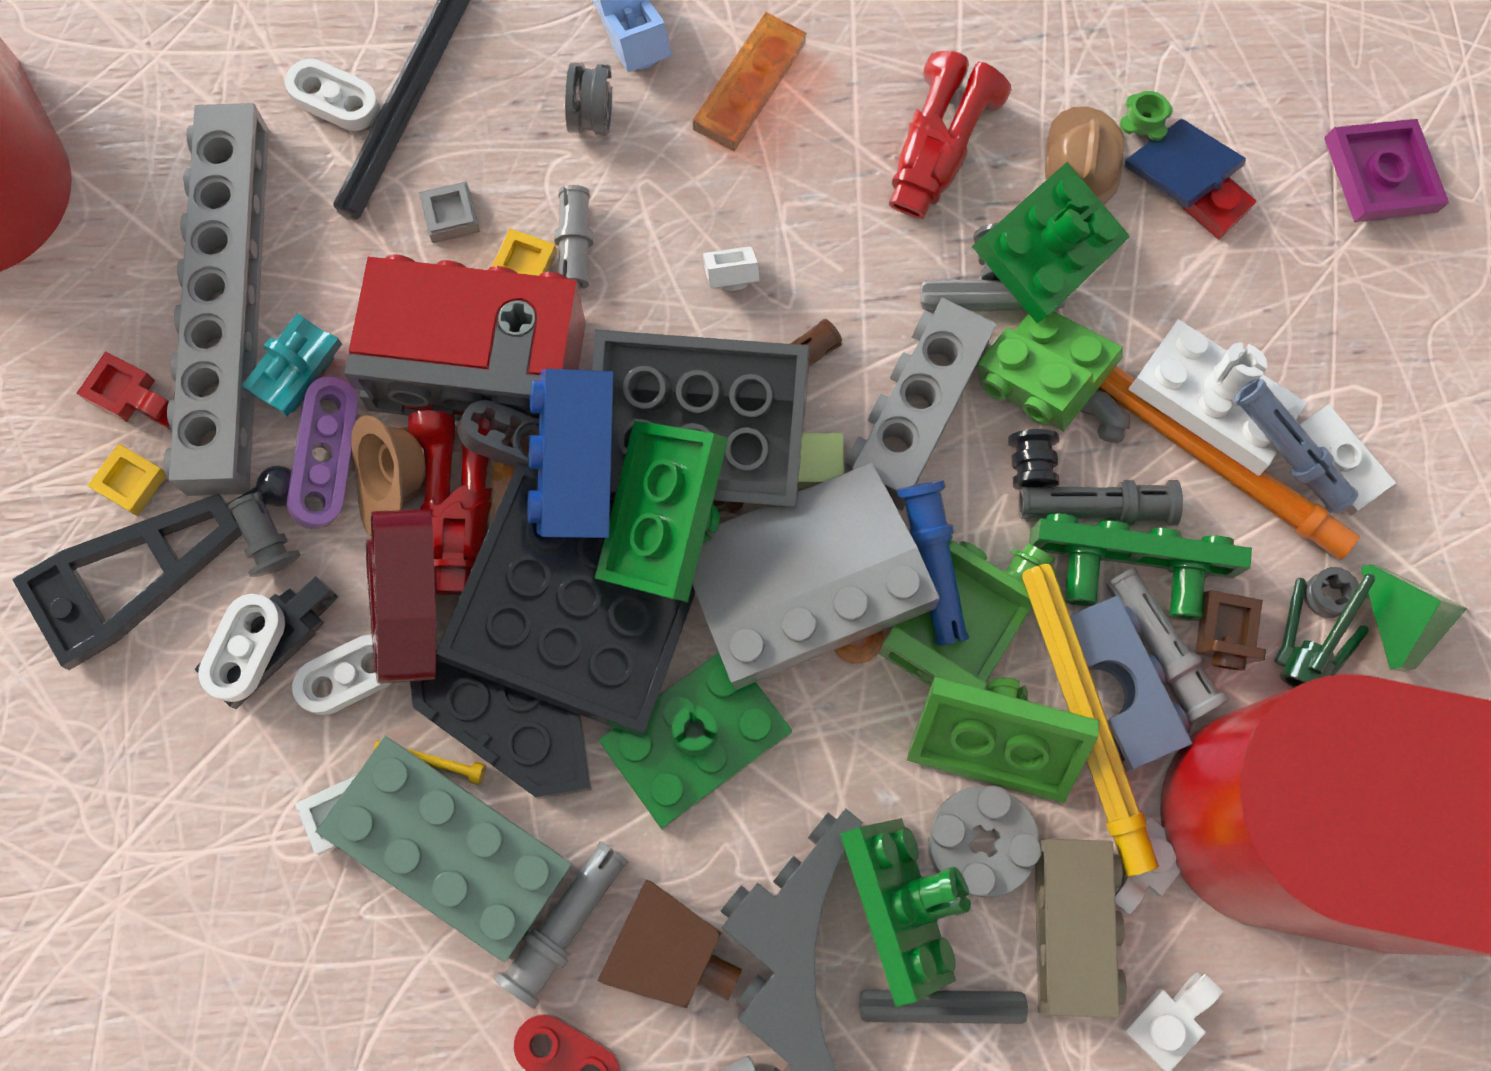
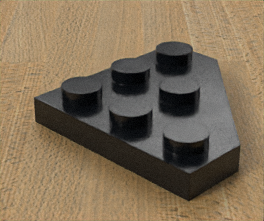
[410,650,592,799]

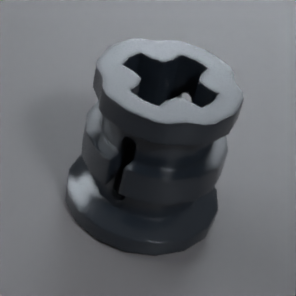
[1008,429,1059,490]

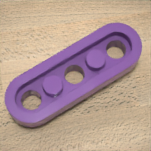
[287,376,358,529]

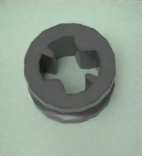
[1304,567,1359,618]

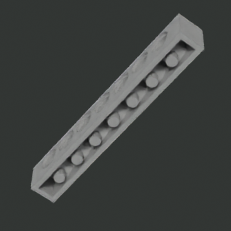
[164,103,269,496]

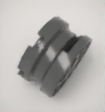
[565,62,612,135]

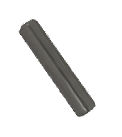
[859,990,1028,1024]

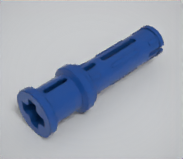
[897,480,969,645]

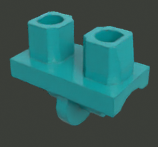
[241,313,342,417]

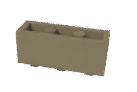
[1035,839,1127,1018]

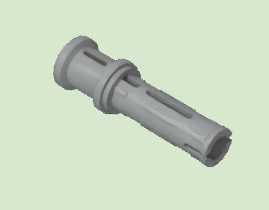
[1106,567,1230,723]
[494,841,629,1009]

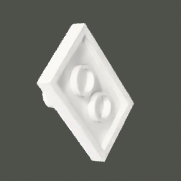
[1128,319,1307,476]

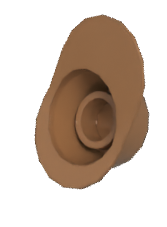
[1045,107,1124,204]
[351,415,426,536]

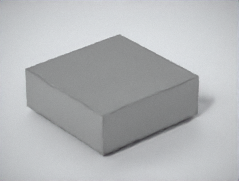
[419,181,480,243]

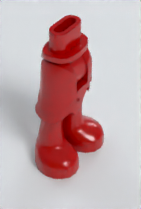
[889,51,1012,219]
[408,410,507,595]

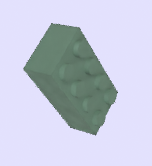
[315,736,573,963]

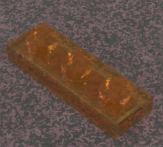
[693,12,807,152]

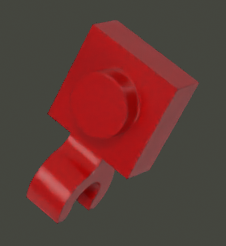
[76,351,170,429]

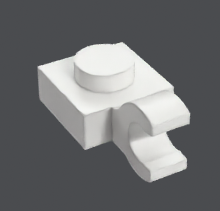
[1115,817,1181,915]
[1121,972,1223,1071]

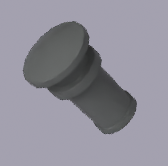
[228,492,301,577]

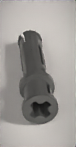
[1019,480,1183,526]

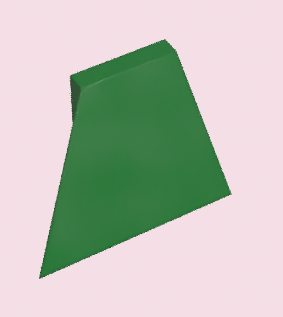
[1361,564,1467,672]

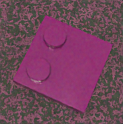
[1324,119,1449,223]

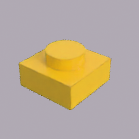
[492,228,557,276]
[87,443,167,517]

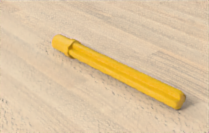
[1022,564,1159,876]

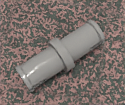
[554,185,593,290]

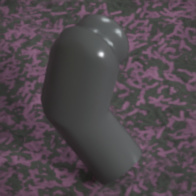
[1080,390,1130,444]

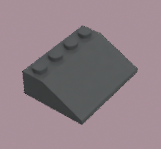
[592,329,810,507]

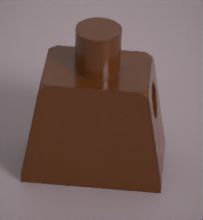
[597,879,742,1008]

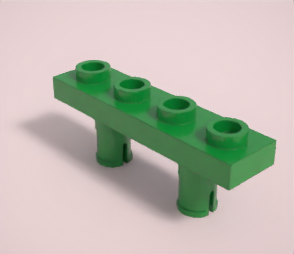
[1029,514,1252,621]

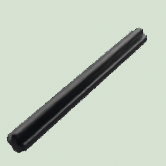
[333,0,470,220]

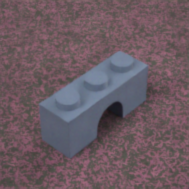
[1070,595,1193,772]

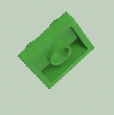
[977,311,1123,432]

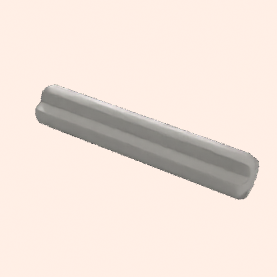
[920,280,1068,310]

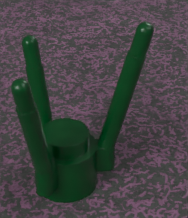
[1274,573,1375,688]

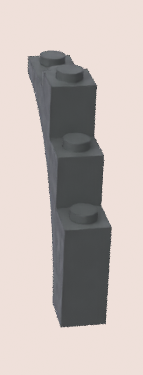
[720,808,863,1071]

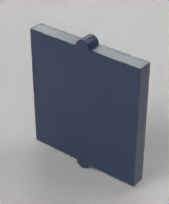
[1125,118,1246,208]

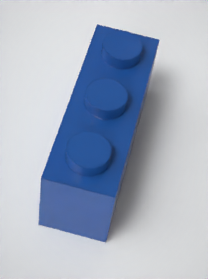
[528,369,613,538]

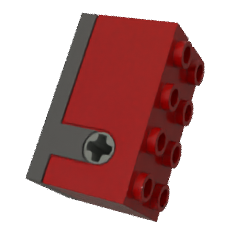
[344,254,586,422]

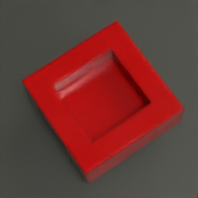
[1183,177,1257,240]

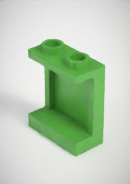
[878,540,1032,689]

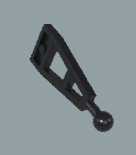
[12,465,292,671]

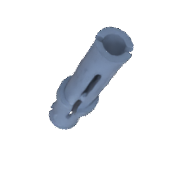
[1234,379,1358,513]

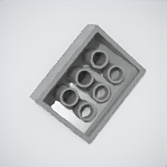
[692,462,939,690]

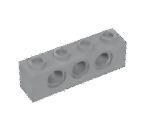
[845,297,997,511]

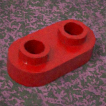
[514,1014,621,1071]

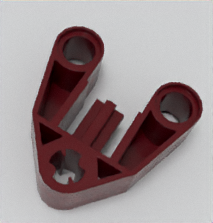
[366,509,436,684]

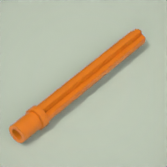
[1098,366,1360,560]

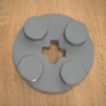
[928,786,1041,898]

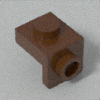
[1195,590,1266,671]

